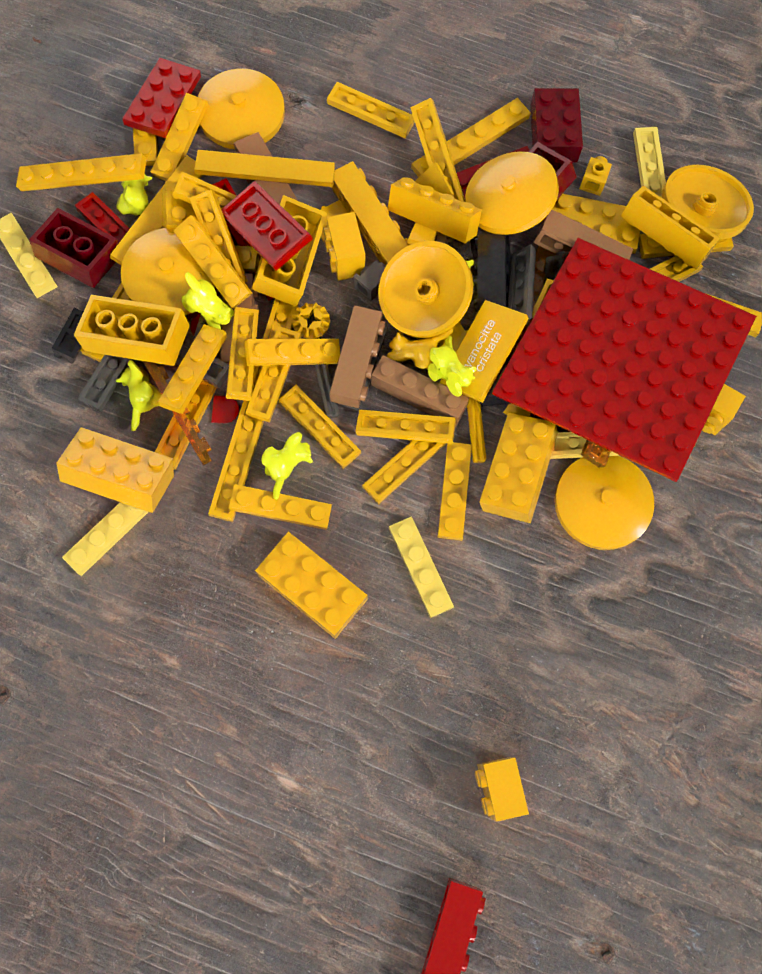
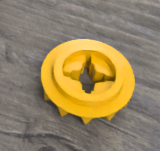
[292,302,330,339]

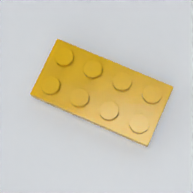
[552,194,640,254]

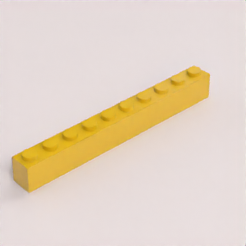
[331,161,468,352]

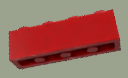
[421,878,486,974]

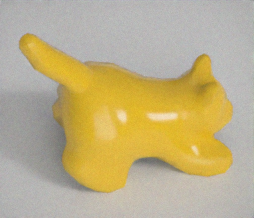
[387,328,453,369]

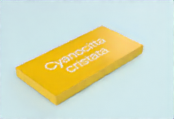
[439,300,529,403]

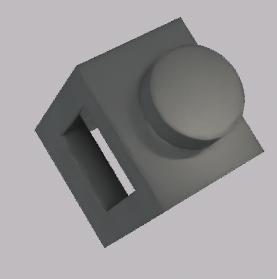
[353,261,386,301]

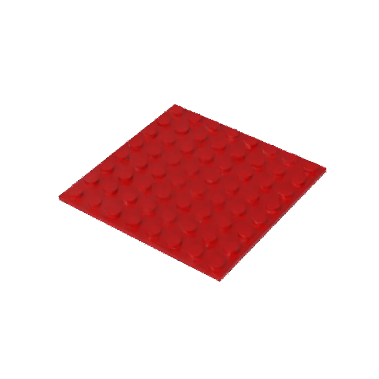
[492,238,757,482]

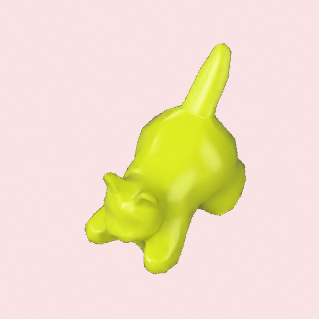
[116,174,152,216]
[182,272,234,329]
[428,336,476,397]
[116,360,163,431]
[261,432,313,500]

